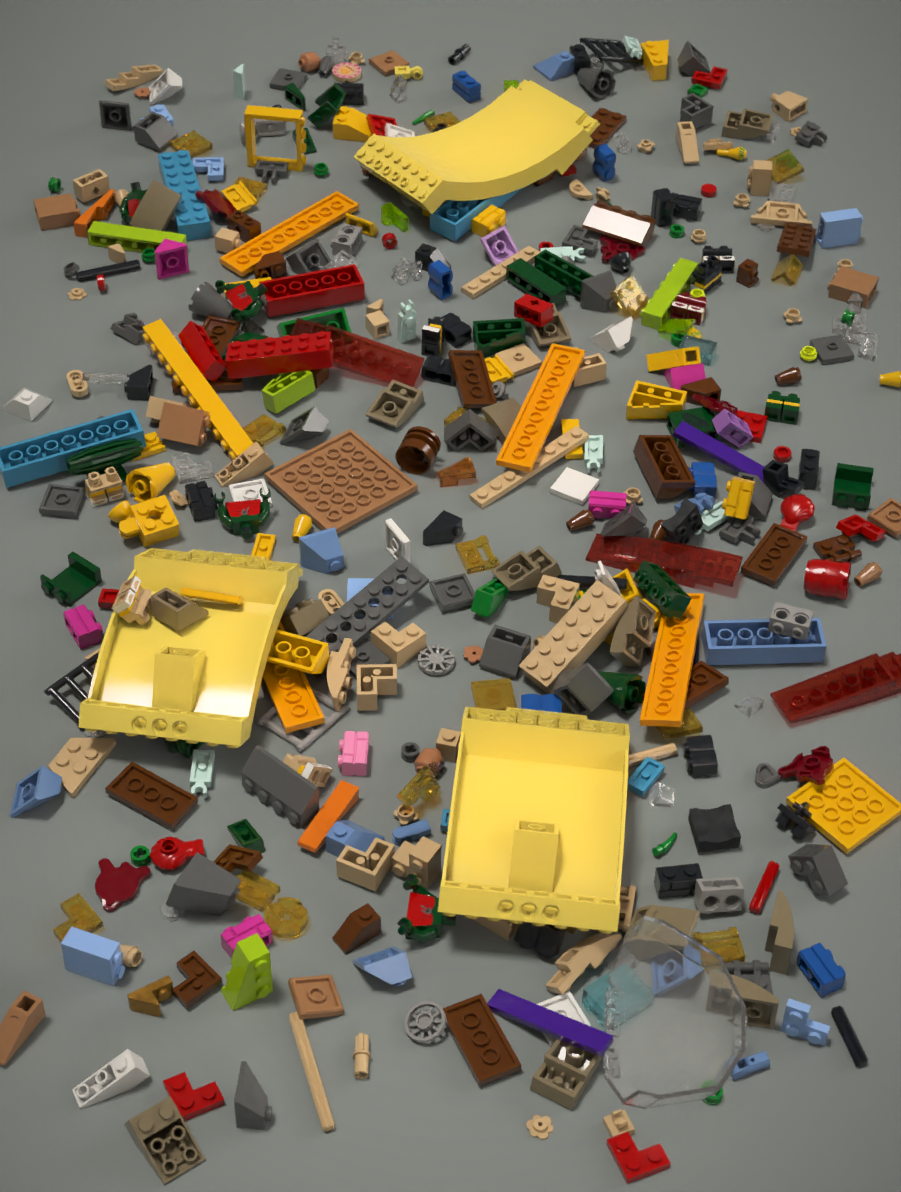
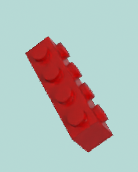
[178,321,227,382]

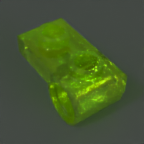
[381,202,409,232]

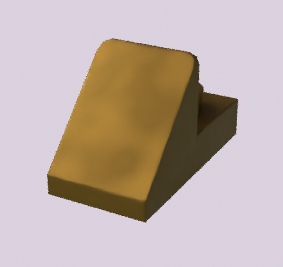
[127,975,173,1017]

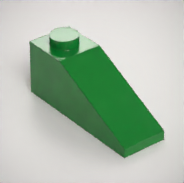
[471,578,510,618]

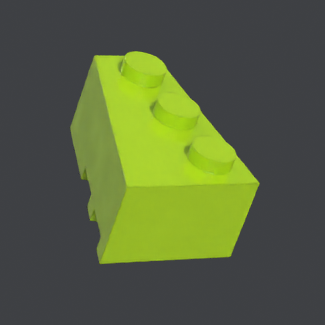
[261,370,315,414]
[221,933,273,1011]

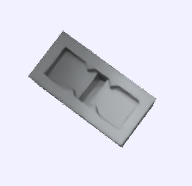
[331,224,362,259]
[768,602,814,641]
[694,877,744,914]

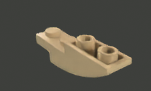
[327,638,356,711]
[545,933,622,995]

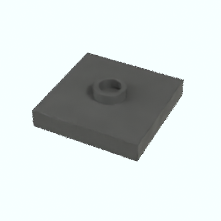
[270,68,307,91]
[810,334,855,365]
[39,484,85,517]
[429,573,475,612]
[349,638,391,680]

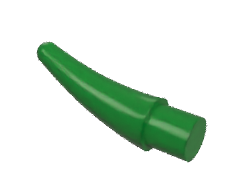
[412,109,435,125]
[652,832,677,856]

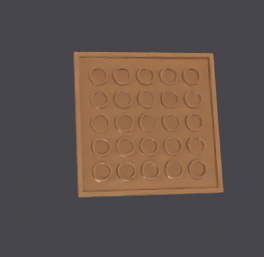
[264,429,418,534]

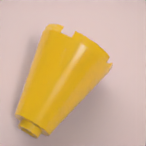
[126,463,176,503]

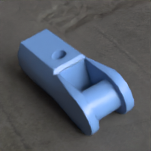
[392,819,431,845]
[726,1051,770,1080]

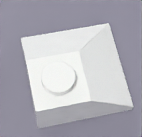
[149,68,182,105]
[589,316,633,352]
[2,388,52,421]

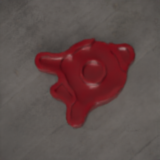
[195,189,235,220]
[600,235,645,263]
[692,394,738,415]
[778,746,834,785]
[95,858,151,912]

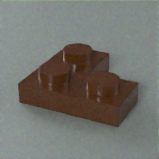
[213,844,263,873]
[172,951,222,1008]

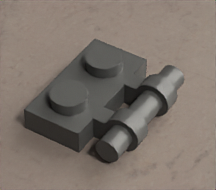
[723,960,772,994]

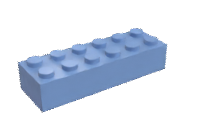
[701,618,827,665]

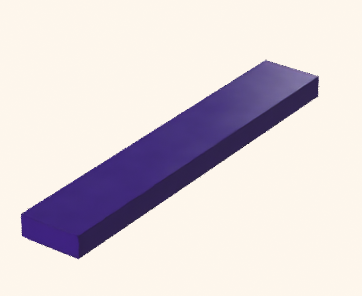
[673,421,765,484]
[487,989,614,1057]

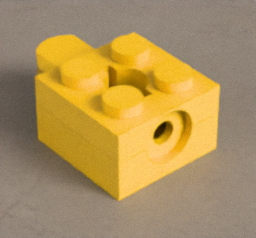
[119,495,179,547]

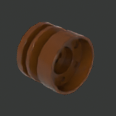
[396,426,441,475]

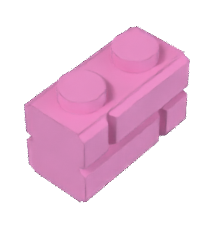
[338,731,369,776]

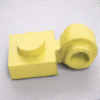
[395,66,423,80]

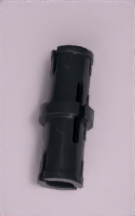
[448,44,471,65]

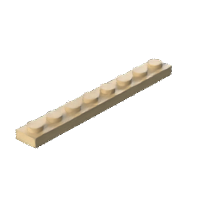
[470,426,589,509]

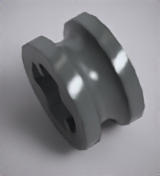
[401,742,419,763]

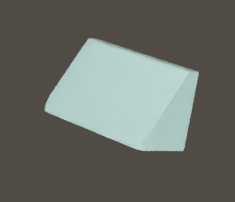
[233,64,245,99]

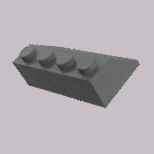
[241,745,319,829]

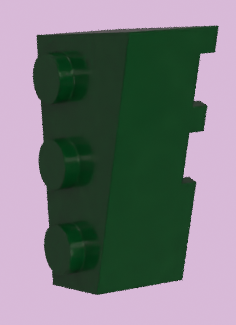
[472,318,526,358]

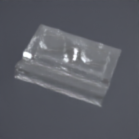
[767,181,797,203]
[324,250,361,270]

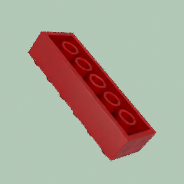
[259,264,365,317]
[225,331,334,379]

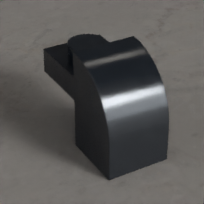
[763,460,804,498]

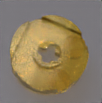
[264,897,308,938]

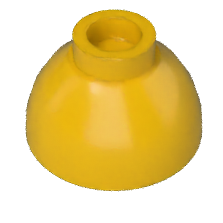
[108,500,130,523]

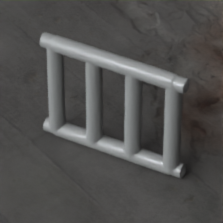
[256,683,349,752]

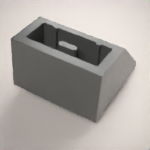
[134,111,178,151]
[738,472,773,520]
[479,624,531,678]
[552,663,614,715]

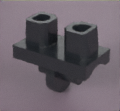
[775,802,816,840]

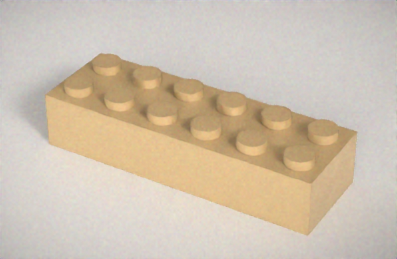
[519,580,628,694]

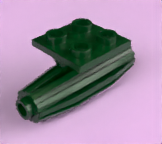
[66,438,144,483]

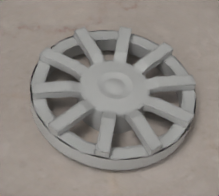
[418,645,455,675]
[404,1001,447,1043]

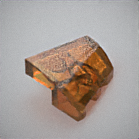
[437,457,476,487]

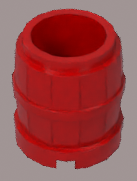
[804,559,851,600]

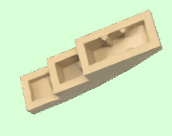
[105,64,164,91]

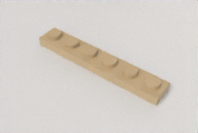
[461,246,540,299]

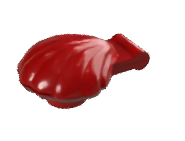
[780,494,815,532]
[150,836,205,870]

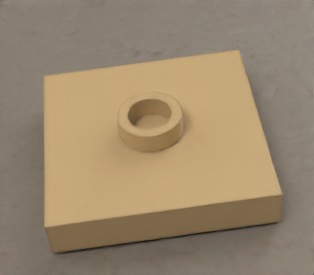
[495,343,542,377]

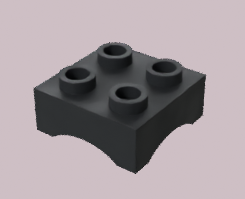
[661,498,704,550]
[688,804,741,852]

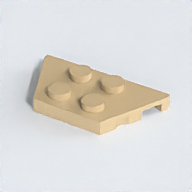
[750,201,812,227]
[48,738,116,799]

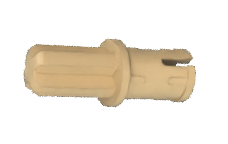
[353,1033,371,1079]

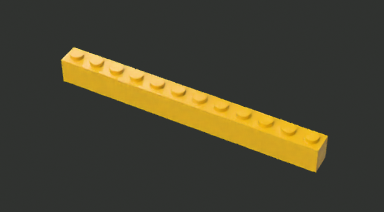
[142,319,254,461]

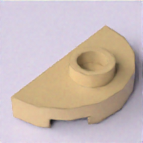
[703,139,733,151]
[569,179,593,201]

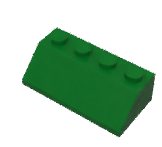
[277,308,353,345]

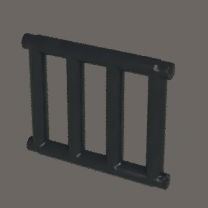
[579,38,643,64]
[44,651,100,731]

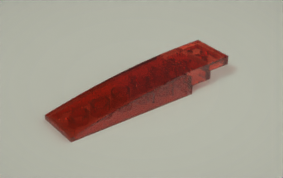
[290,318,425,387]
[585,534,743,588]
[770,652,901,724]

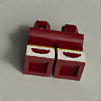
[670,292,707,326]

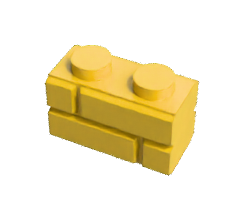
[471,204,506,237]
[722,477,755,519]

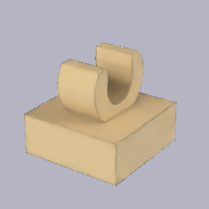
[603,1109,635,1138]

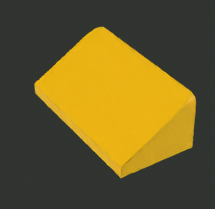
[346,213,378,237]
[612,569,644,605]

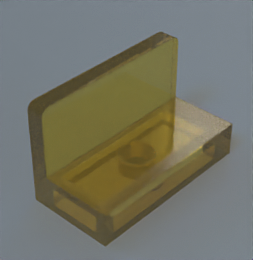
[771,254,803,286]

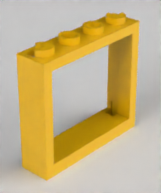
[244,105,307,172]

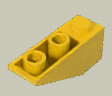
[646,346,701,372]

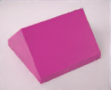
[154,238,189,280]
[663,363,706,390]

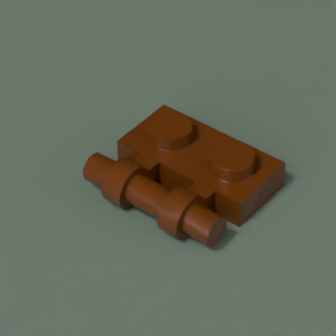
[813,534,862,563]

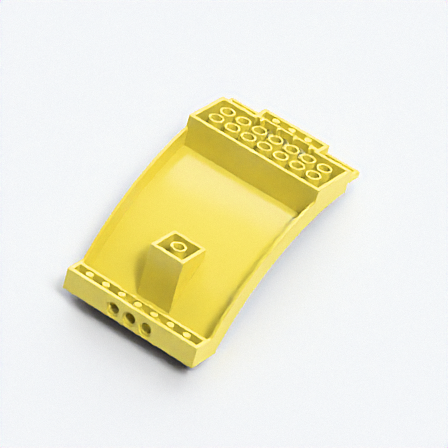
[353,80,600,214]
[79,548,303,748]
[438,706,630,934]

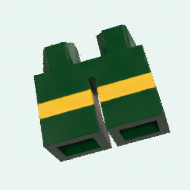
[764,391,800,425]

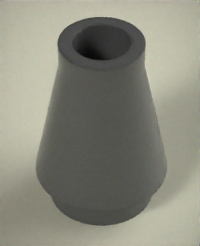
[318,56,335,77]

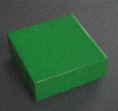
[687,84,708,98]

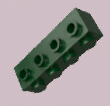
[534,249,593,298]
[506,258,567,307]
[633,560,691,618]

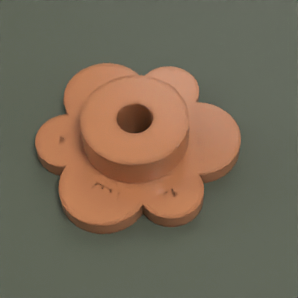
[134,87,151,98]
[463,645,483,663]

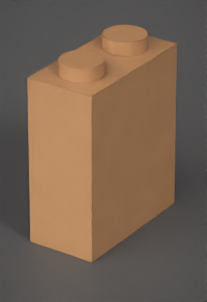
[33,193,81,231]
[827,266,879,308]
[157,402,210,447]

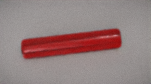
[749,861,780,914]

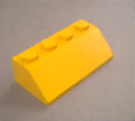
[267,629,330,674]

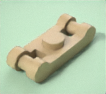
[618,885,636,933]

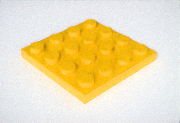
[786,757,901,854]

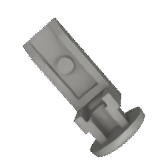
[240,119,287,143]

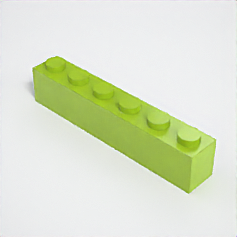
[87,221,187,253]
[640,258,699,331]

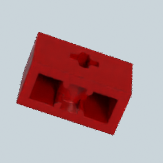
[514,294,553,327]

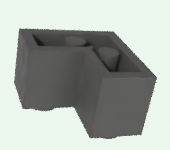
[680,93,713,129]
[444,409,495,451]
[788,844,848,896]

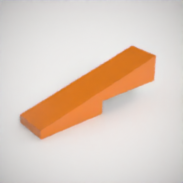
[73,189,116,238]
[297,780,359,853]

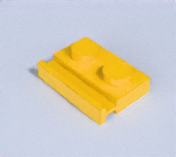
[221,181,258,212]
[485,355,514,385]
[132,431,166,462]

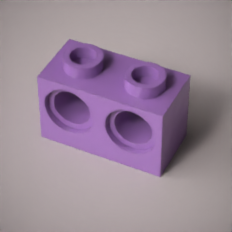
[712,408,753,449]

